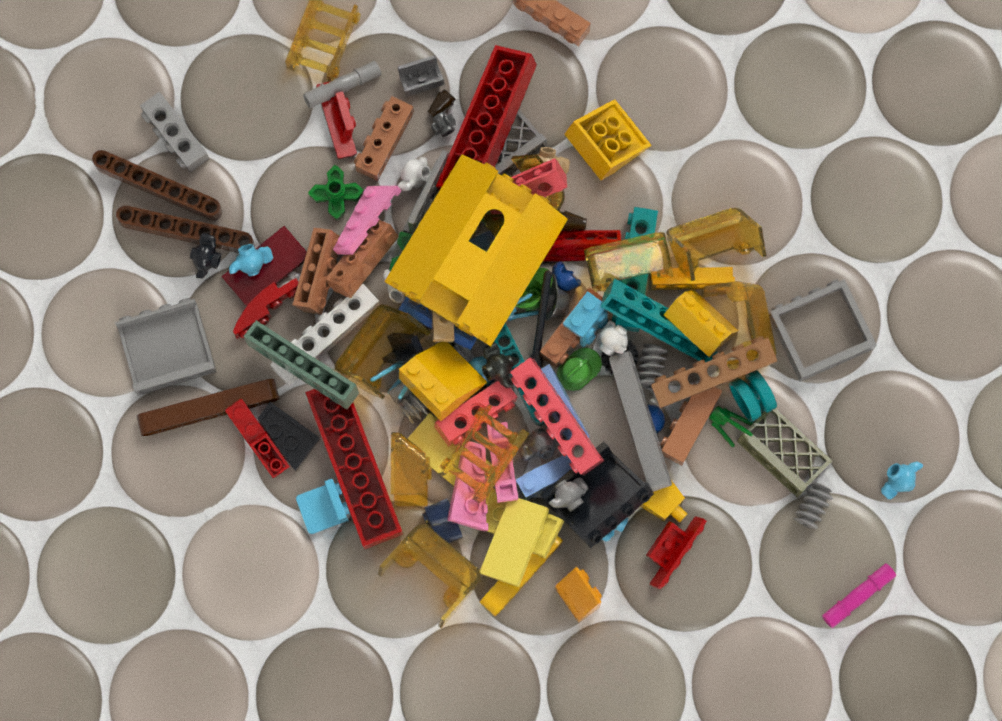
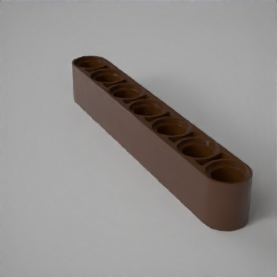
[92,150,222,221]
[116,206,255,253]
[136,379,280,436]

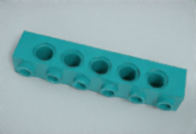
[612,207,658,333]
[600,278,718,363]

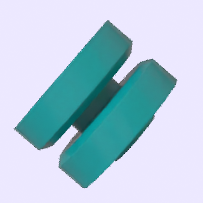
[729,370,777,422]

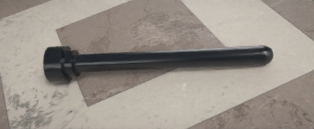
[527,270,552,368]

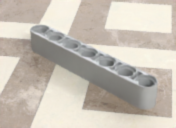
[609,351,672,492]

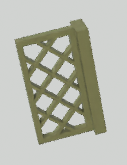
[737,409,832,498]

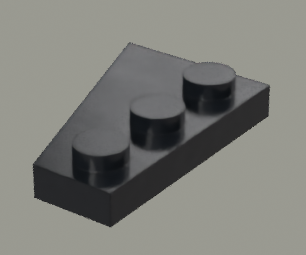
[258,402,320,472]

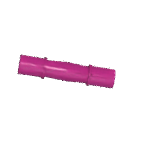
[822,563,897,629]

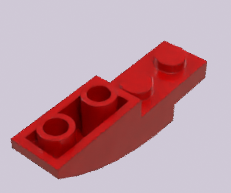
[233,278,299,339]
[224,398,290,479]

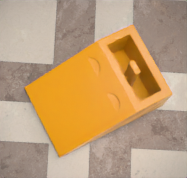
[555,567,602,623]

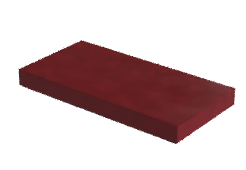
[221,226,307,307]

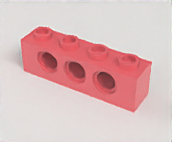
[489,158,567,219]
[434,381,517,447]

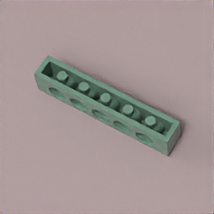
[244,320,359,409]

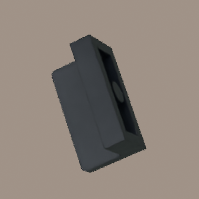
[382,332,424,365]

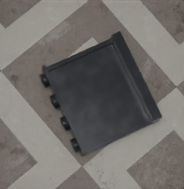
[541,441,654,548]

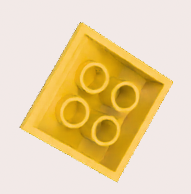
[564,99,651,180]
[664,290,739,357]
[399,342,487,421]

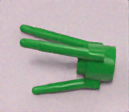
[709,405,754,447]

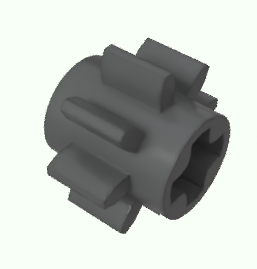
[431,112,456,137]

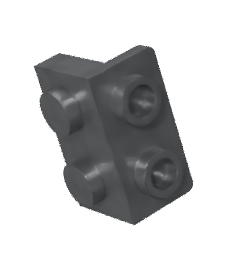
[397,55,445,97]

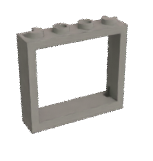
[768,279,877,382]

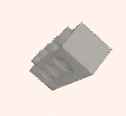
[140,92,209,172]

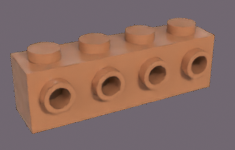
[513,0,591,47]
[354,96,414,181]
[325,220,398,298]
[292,228,340,315]
[540,288,603,368]
[660,381,722,466]

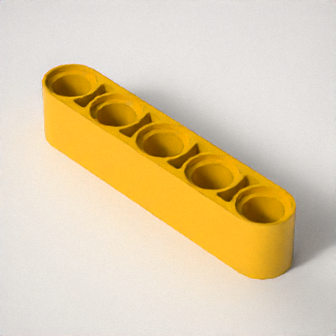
[479,535,563,616]

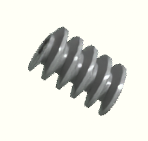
[638,343,668,389]
[398,394,428,424]
[794,482,833,529]

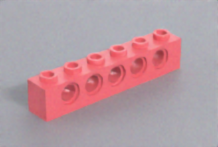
[510,358,604,475]

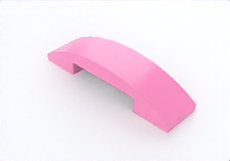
[487,422,518,503]

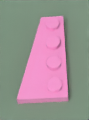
[333,186,402,255]
[447,440,488,532]

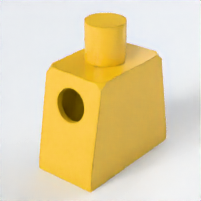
[640,480,688,523]

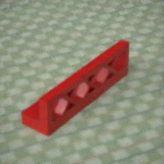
[543,230,622,261]

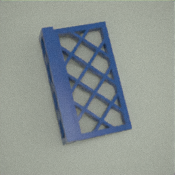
[398,297,477,351]

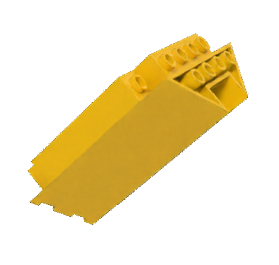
[384,155,568,346]

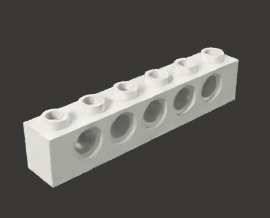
[270,283,380,386]

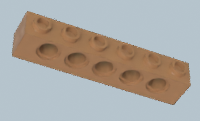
[651,336,777,408]

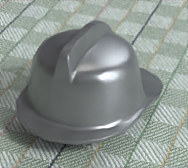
[546,274,570,321]

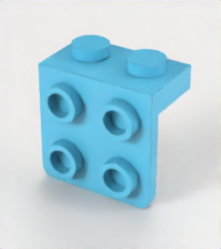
[563,291,609,348]
[296,479,350,534]

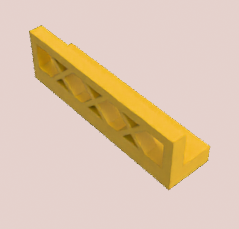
[651,267,735,290]

